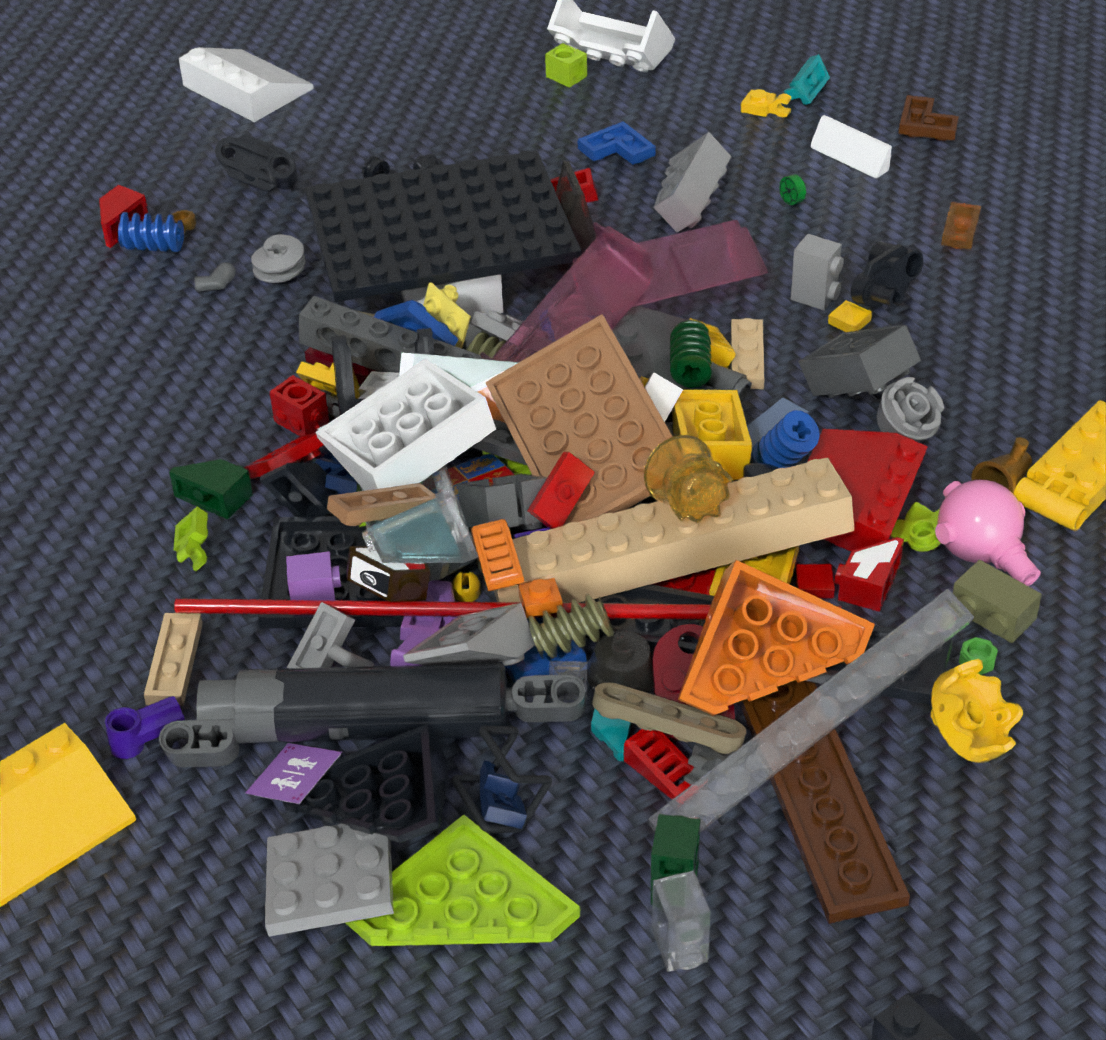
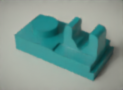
[784,54,830,105]

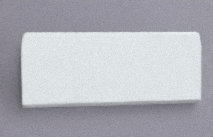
[811,115,892,178]

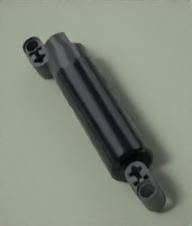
[159,663,586,767]

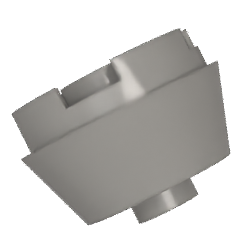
[877,377,944,441]

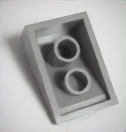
[403,603,535,666]

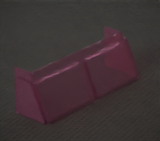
[572,220,768,317]
[480,222,653,362]

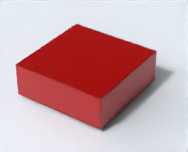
[795,564,835,598]

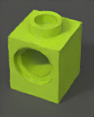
[545,43,587,88]

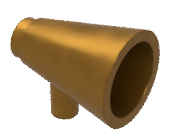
[971,437,1032,493]

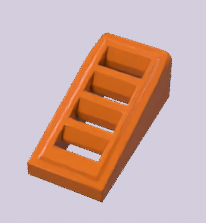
[471,519,525,591]

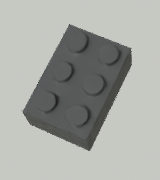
[798,325,921,398]

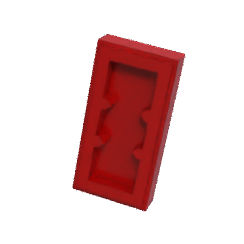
[527,452,595,529]

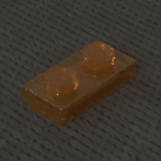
[941,202,981,249]

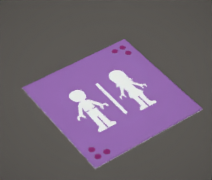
[245,743,342,804]

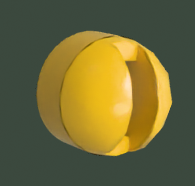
[452,572,481,602]

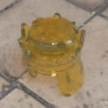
[644,435,733,523]

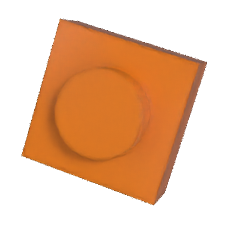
[518,578,563,618]

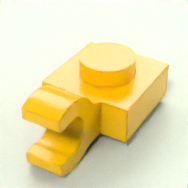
[741,89,791,117]

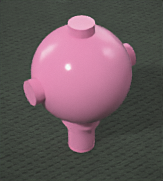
[935,480,1041,586]

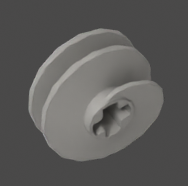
[251,234,306,283]

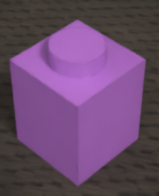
[286,551,341,600]

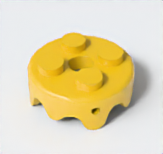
[931,659,1023,763]

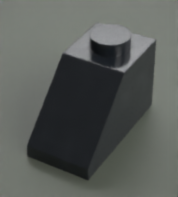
[260,463,336,517]

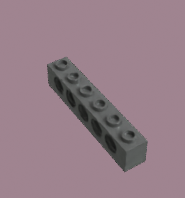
[299,296,489,373]

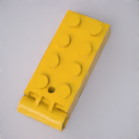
[1013,400,1106,532]

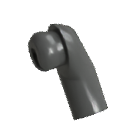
[195,262,236,292]

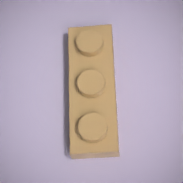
[731,318,764,390]
[144,613,203,706]

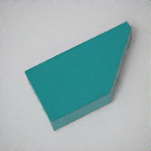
[591,709,632,762]

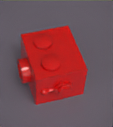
[269,375,330,436]

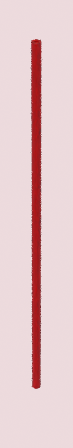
[174,599,842,620]

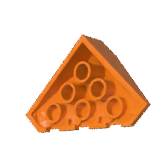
[678,560,875,716]

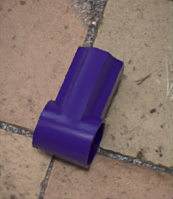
[105,696,185,759]

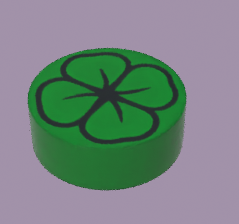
[779,174,806,205]

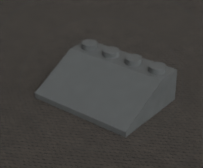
[603,304,712,389]

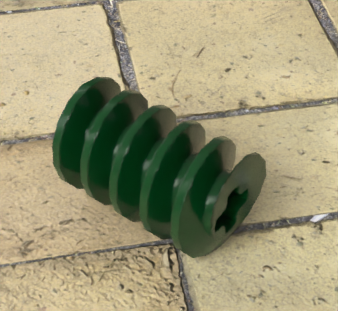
[670,320,712,388]

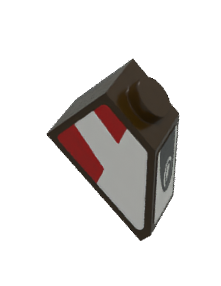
[346,544,430,602]

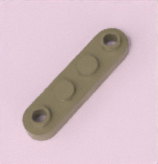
[592,683,746,754]

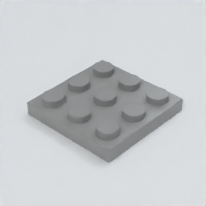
[265,824,394,937]

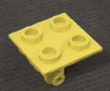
[423,282,471,348]

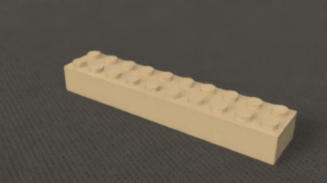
[491,457,854,603]

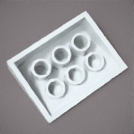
[179,47,314,122]
[315,358,496,491]

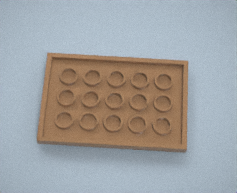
[485,314,692,526]

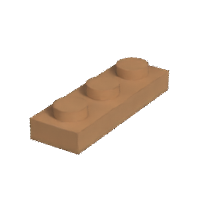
[327,483,440,526]

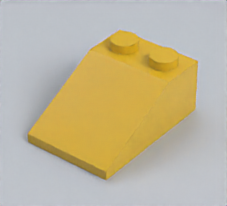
[672,390,752,481]

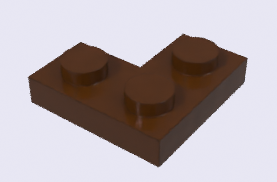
[898,95,959,141]

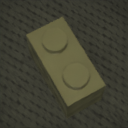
[950,559,1042,643]

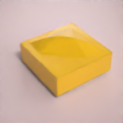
[828,300,872,332]

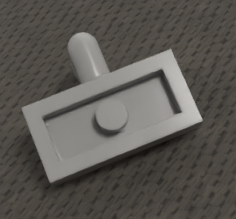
[287,602,374,668]

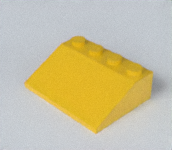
[0,723,136,907]

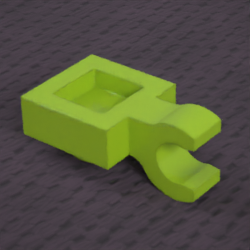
[173,507,208,571]

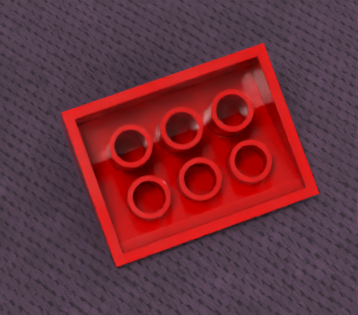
[807,429,928,551]

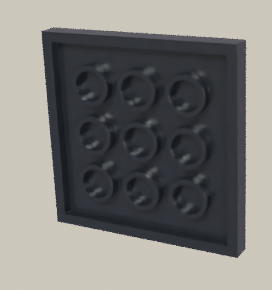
[258,516,405,628]

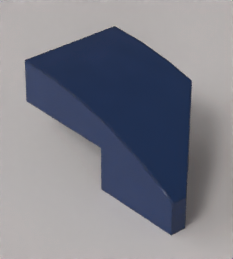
[480,760,527,829]

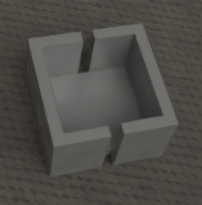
[457,474,548,533]

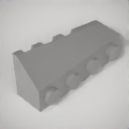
[654,132,731,233]

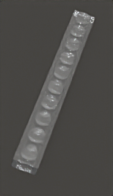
[647,589,974,833]

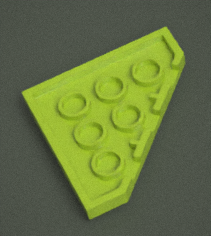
[345,815,580,946]

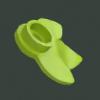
[890,502,941,552]

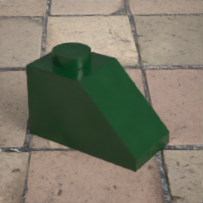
[169,459,253,519]

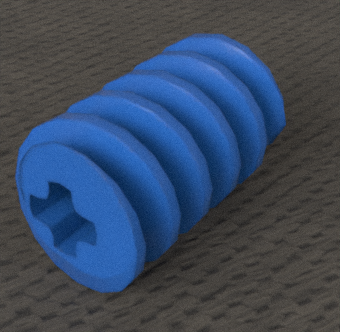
[118,212,184,252]
[751,410,820,468]

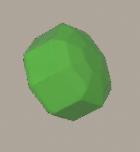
[959,637,998,675]

